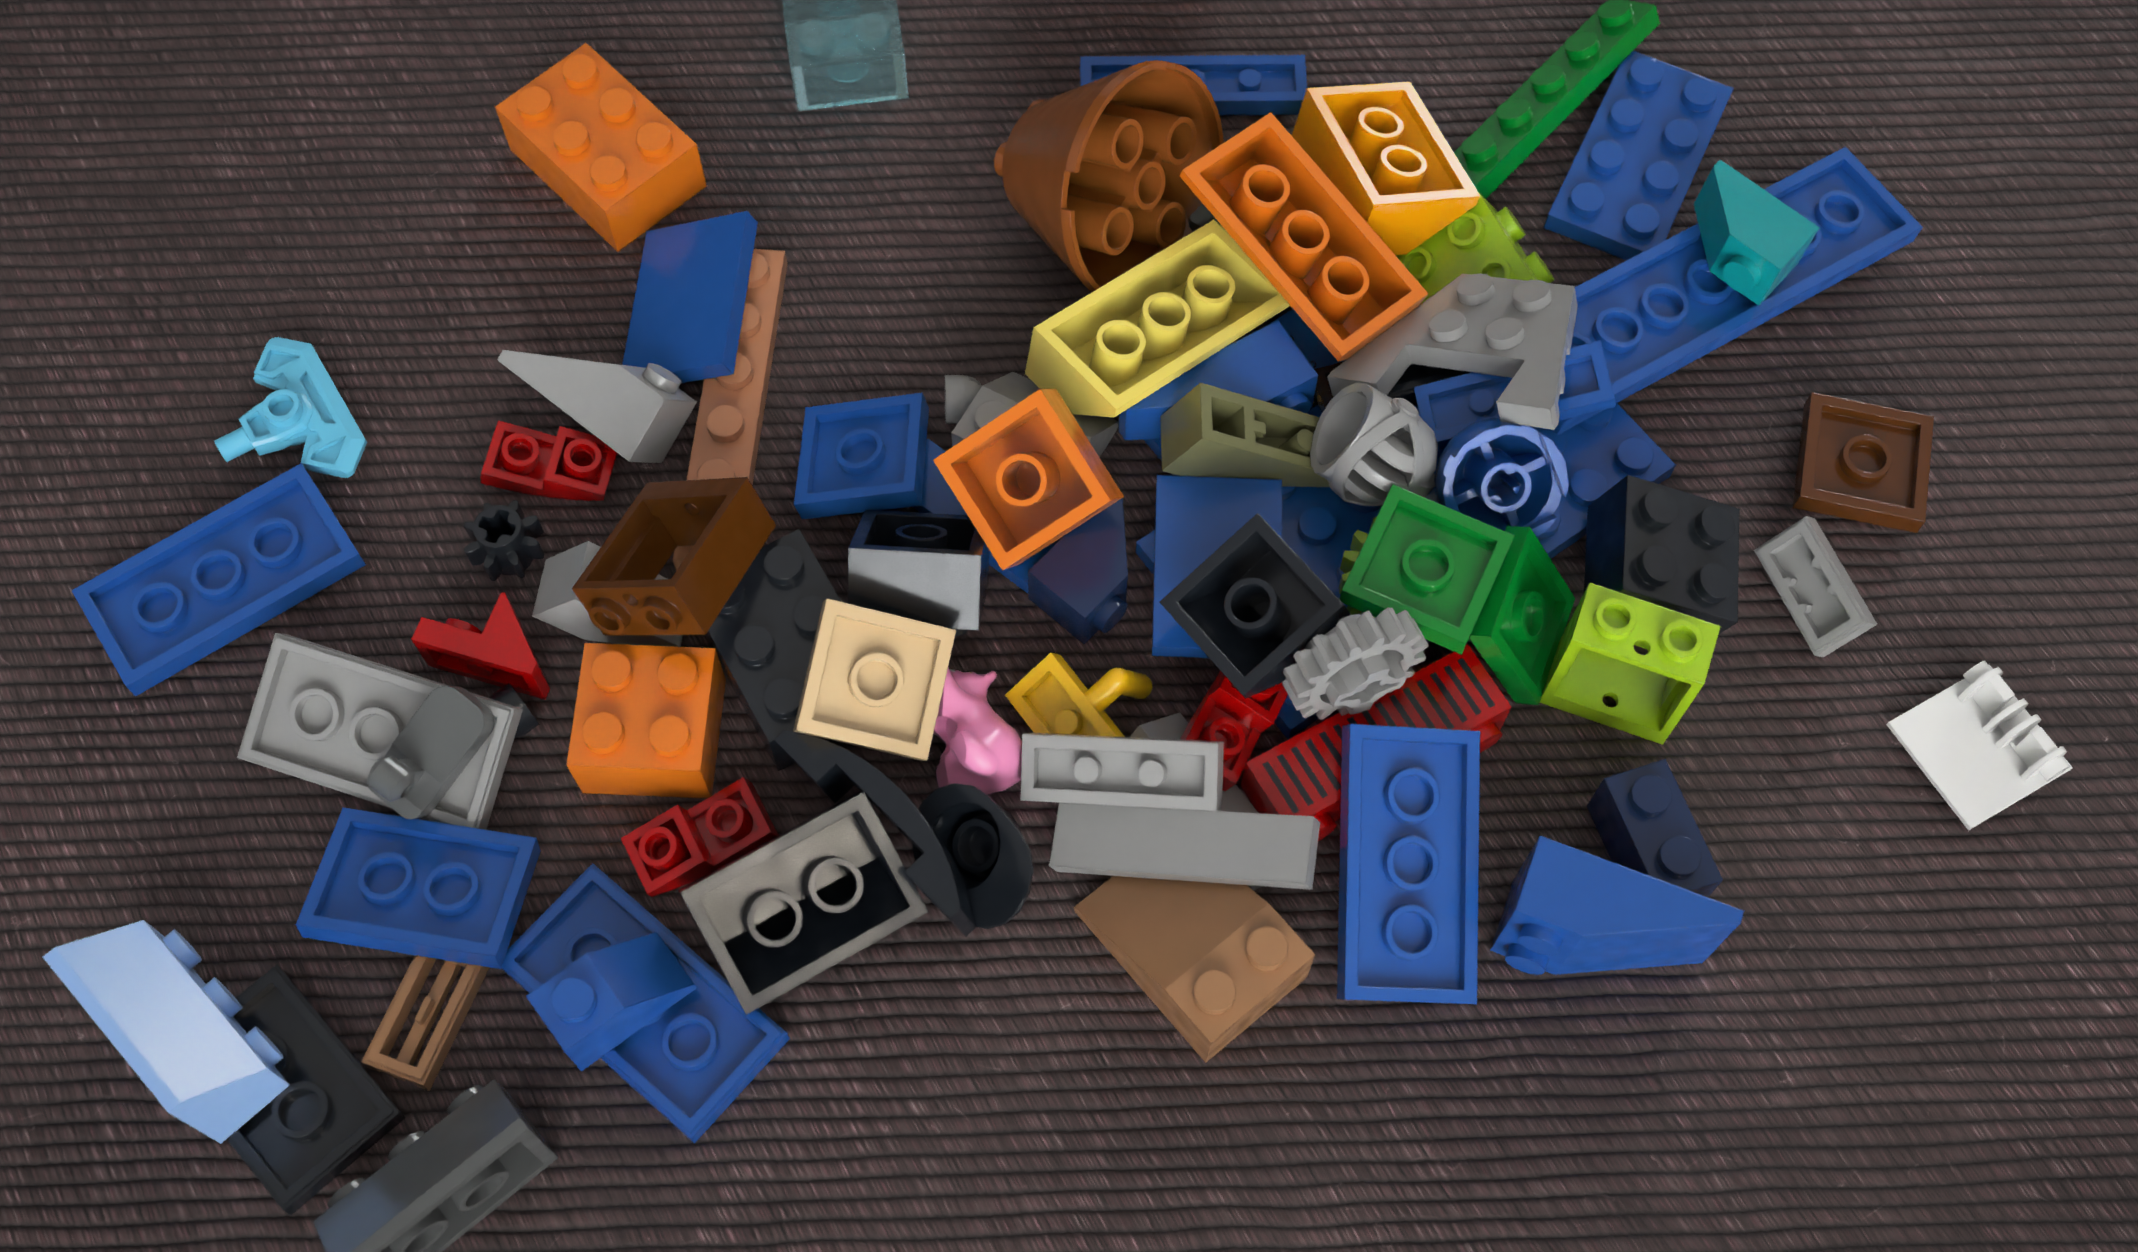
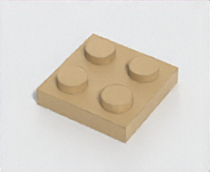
[793,599,956,761]

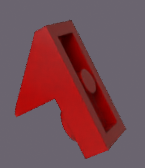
[411,592,550,700]

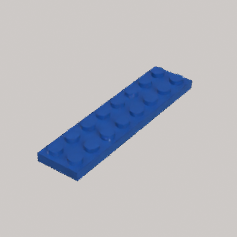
[1553,147,1923,435]

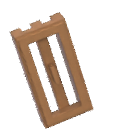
[361,956,490,1091]

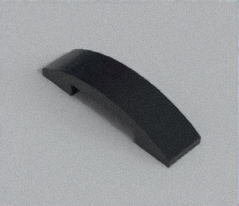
[774,730,976,937]

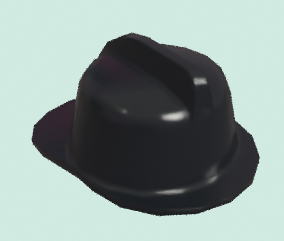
[911,783,1034,929]

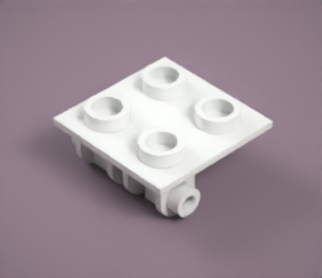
[1886,661,2072,831]

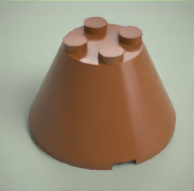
[994,60,1224,292]

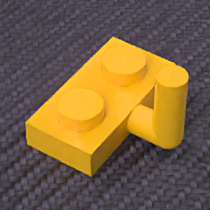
[1005,652,1152,737]

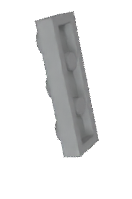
[1020,733,1224,811]

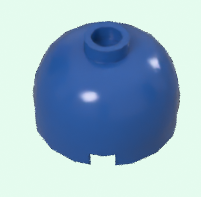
[1434,417,1569,537]

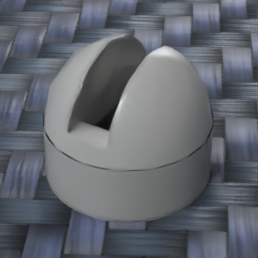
[944,375,982,424]

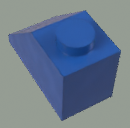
[526,932,697,1072]

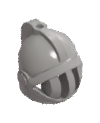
[1310,383,1438,506]

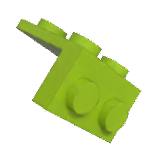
[1396,192,1555,306]

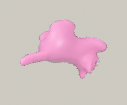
[933,667,1022,794]

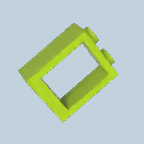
[1540,583,1721,745]

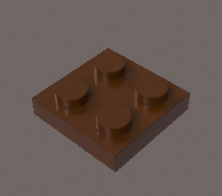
[1793,392,1934,533]

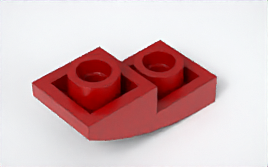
[481,420,618,501]
[1180,671,1288,792]
[621,777,778,897]

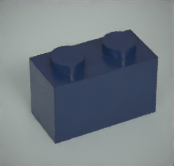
[1587,759,1723,897]

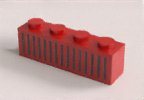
[1241,644,1512,841]

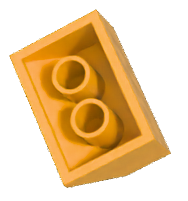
[1292,82,1480,255]

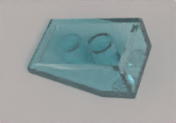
[782,0,909,111]

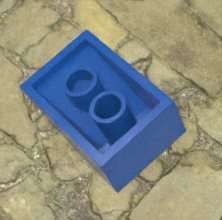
[1490,836,1744,975]

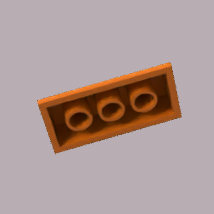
[1180,112,1429,361]

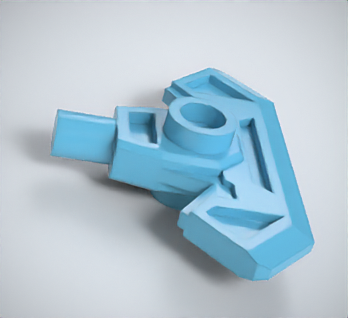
[214,337,367,478]

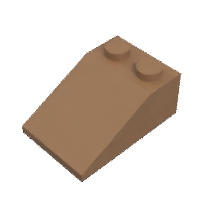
[1074,876,1315,1063]

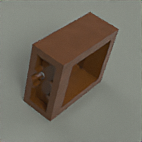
[572,477,776,636]

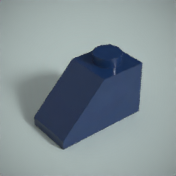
[1028,498,1128,644]

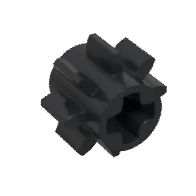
[464,500,545,581]

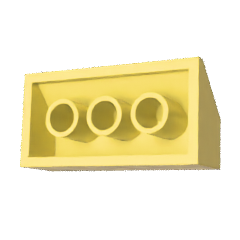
[1025,220,1290,418]

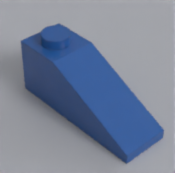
[1119,320,1318,440]

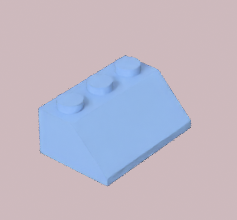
[43,920,290,1144]

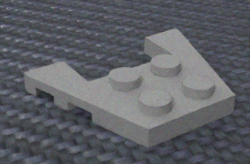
[1327,274,1578,430]

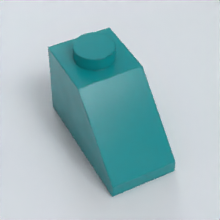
[1694,160,1820,306]

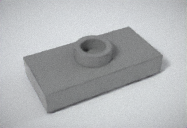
[1754,516,1877,657]

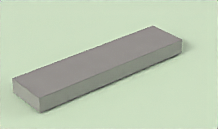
[1049,803,1320,890]

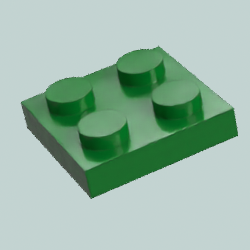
[1339,484,1515,655]
[1469,526,1575,705]

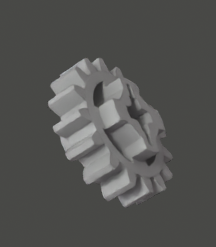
[1282,608,1428,719]

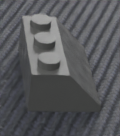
[313,1079,558,1252]

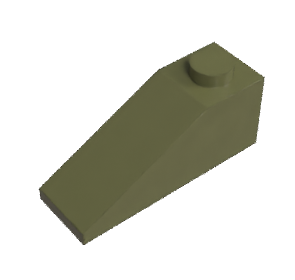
[1160,382,1330,487]

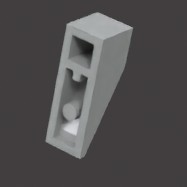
[497,350,697,463]

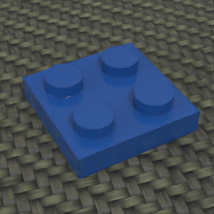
[794,393,929,519]

